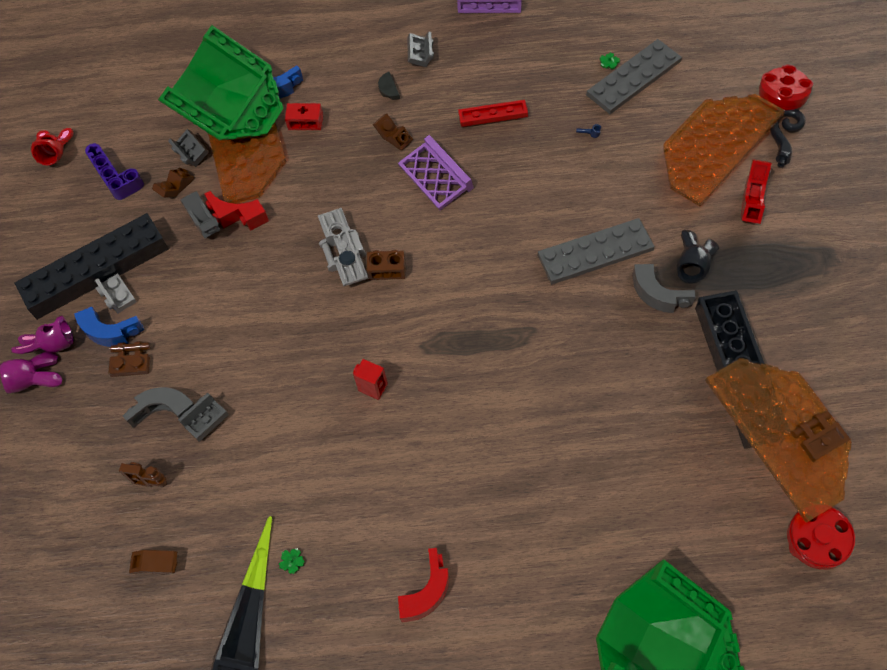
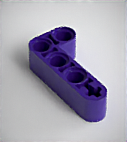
[85,143,144,200]

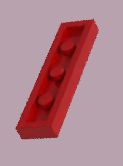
[458,100,528,127]

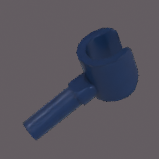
[576,124,601,138]

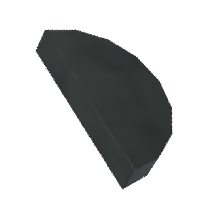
[378,72,400,100]

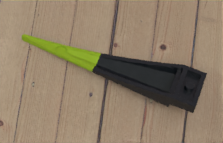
[211,516,272,670]

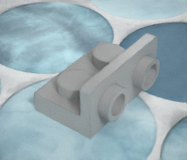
[95,274,137,314]

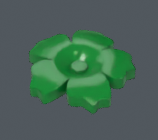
[600,52,620,69]
[279,548,305,574]

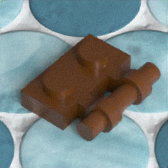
[108,341,150,377]
[791,411,851,462]
[119,462,167,487]

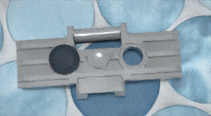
[318,208,368,287]

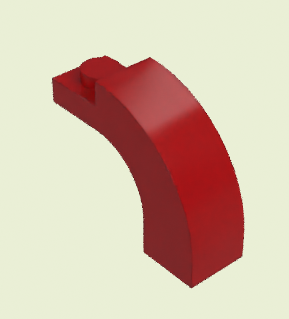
[741,159,772,224]
[398,548,449,622]

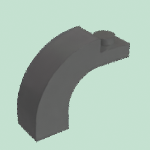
[180,191,220,238]
[632,264,695,313]
[123,387,194,428]

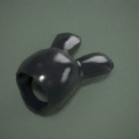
[677,230,719,283]

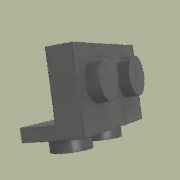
[407,32,434,67]
[168,129,209,167]
[178,393,229,442]

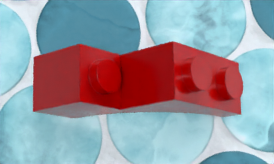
[204,191,269,231]

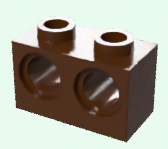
[367,250,406,280]

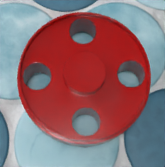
[759,65,813,110]
[787,505,855,570]

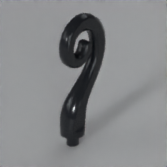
[769,109,805,168]

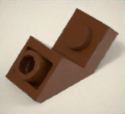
[373,113,413,150]
[152,168,194,198]
[129,550,178,575]

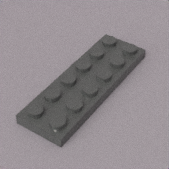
[586,39,682,114]
[537,218,655,285]

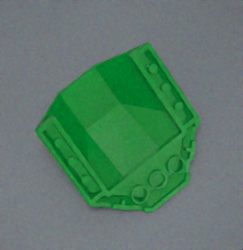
[158,25,283,141]
[596,560,744,670]

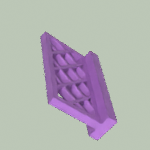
[457,0,522,13]
[398,135,474,210]

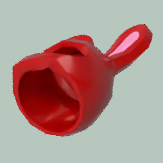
[31,128,73,166]

